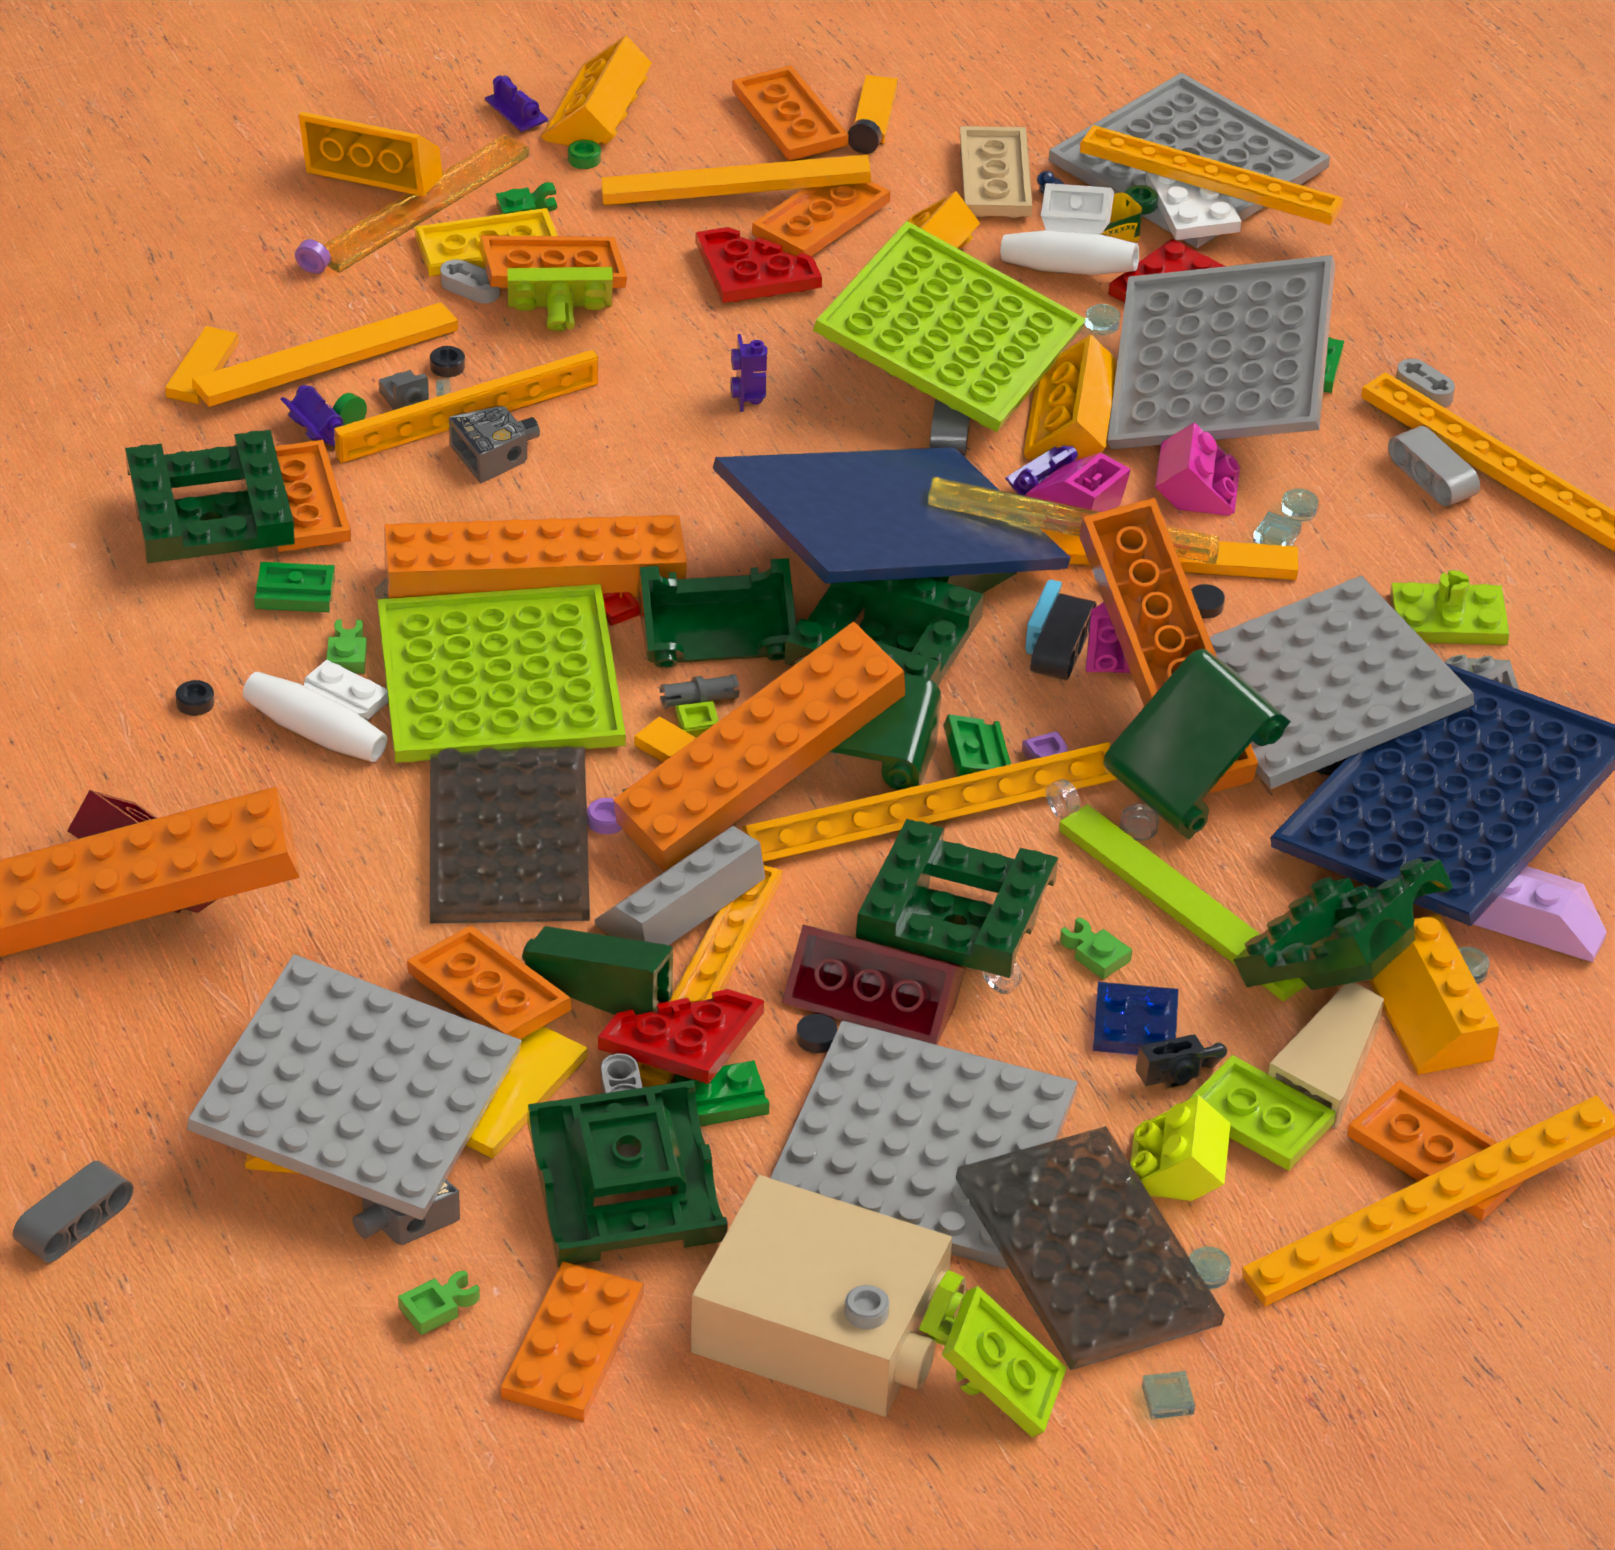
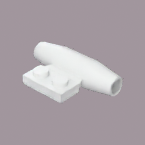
[1000,183,1139,275]
[243,660,388,762]

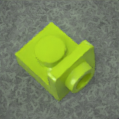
[919,1270,964,1345]

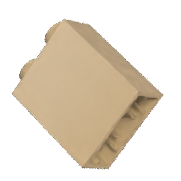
[691,1175,966,1417]

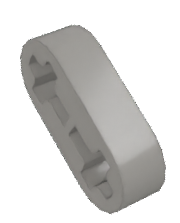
[440,260,500,303]
[1396,359,1455,408]

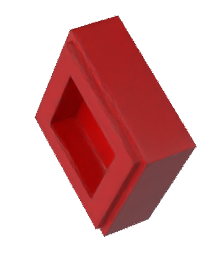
[603,592,640,626]

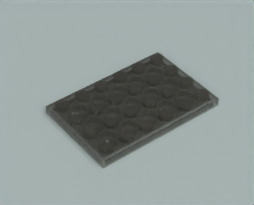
[430,747,590,924]
[955,1126,1225,1371]

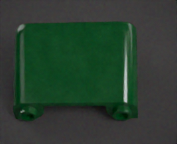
[637,558,796,668]
[1103,649,1291,840]
[792,657,941,790]

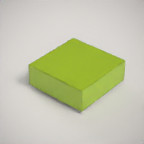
[675,701,719,738]

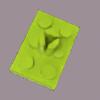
[507,267,613,331]
[1390,570,1509,645]
[942,1286,1067,1437]

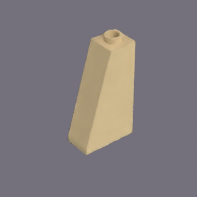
[1268,983,1384,1129]

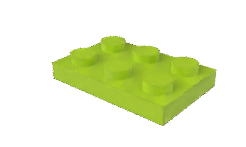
[1188,1055,1336,1171]

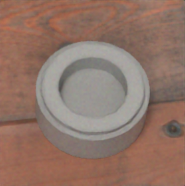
[844,1285,889,1329]

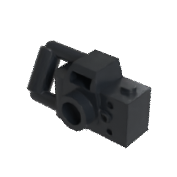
[1135,1034,1227,1089]

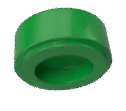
[568,140,601,169]
[333,393,367,425]

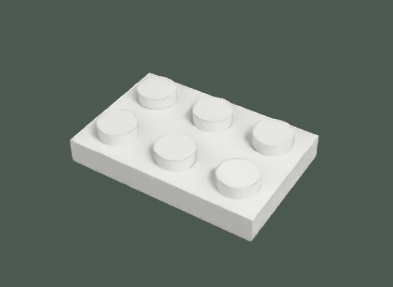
[1145,172,1241,240]

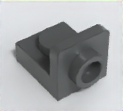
[379,370,429,410]

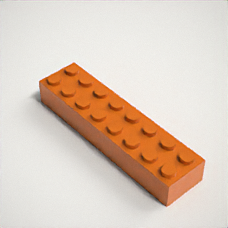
[1080,497,1258,794]
[384,514,687,599]
[613,621,905,872]
[0,786,300,957]

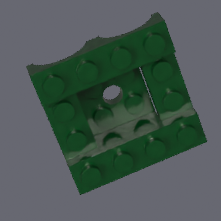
[125,430,295,563]
[785,577,984,686]
[856,819,1058,978]
[1233,858,1453,990]
[527,1080,728,1267]

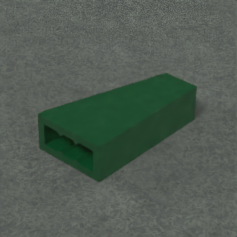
[522,926,673,1015]

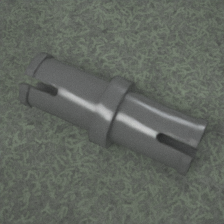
[659,674,739,709]

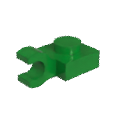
[495,182,558,215]

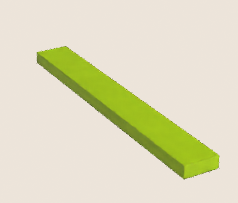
[1059,804,1307,1002]

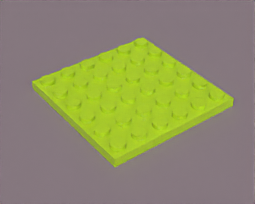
[813,221,1086,432]
[377,584,626,763]

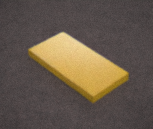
[414,208,558,277]
[466,1026,588,1159]

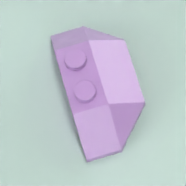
[1473,866,1607,962]

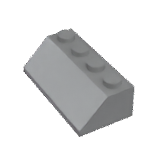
[594,826,765,946]

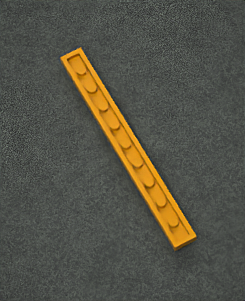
[1361,372,1615,552]
[742,742,1117,862]
[1242,1095,1615,1307]

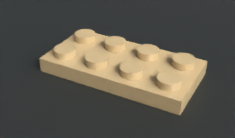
[959,126,1032,218]

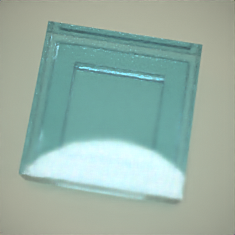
[1253,511,1302,546]
[1142,1371,1195,1419]

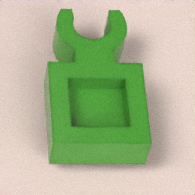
[327,619,367,674]
[1060,917,1132,980]
[398,1271,480,1335]

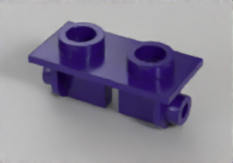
[485,75,548,132]
[730,334,768,412]
[280,385,344,447]
[1005,446,1078,505]

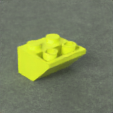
[1127,1095,1231,1201]

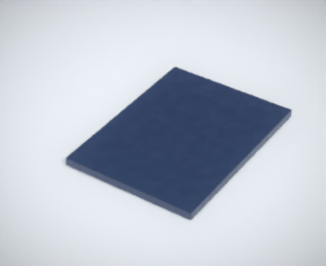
[713,447,1071,584]
[1270,663,1615,926]

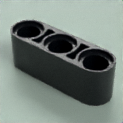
[1030,593,1097,680]

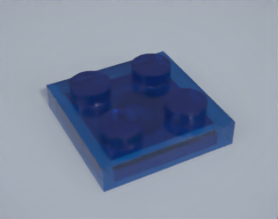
[1093,982,1179,1055]

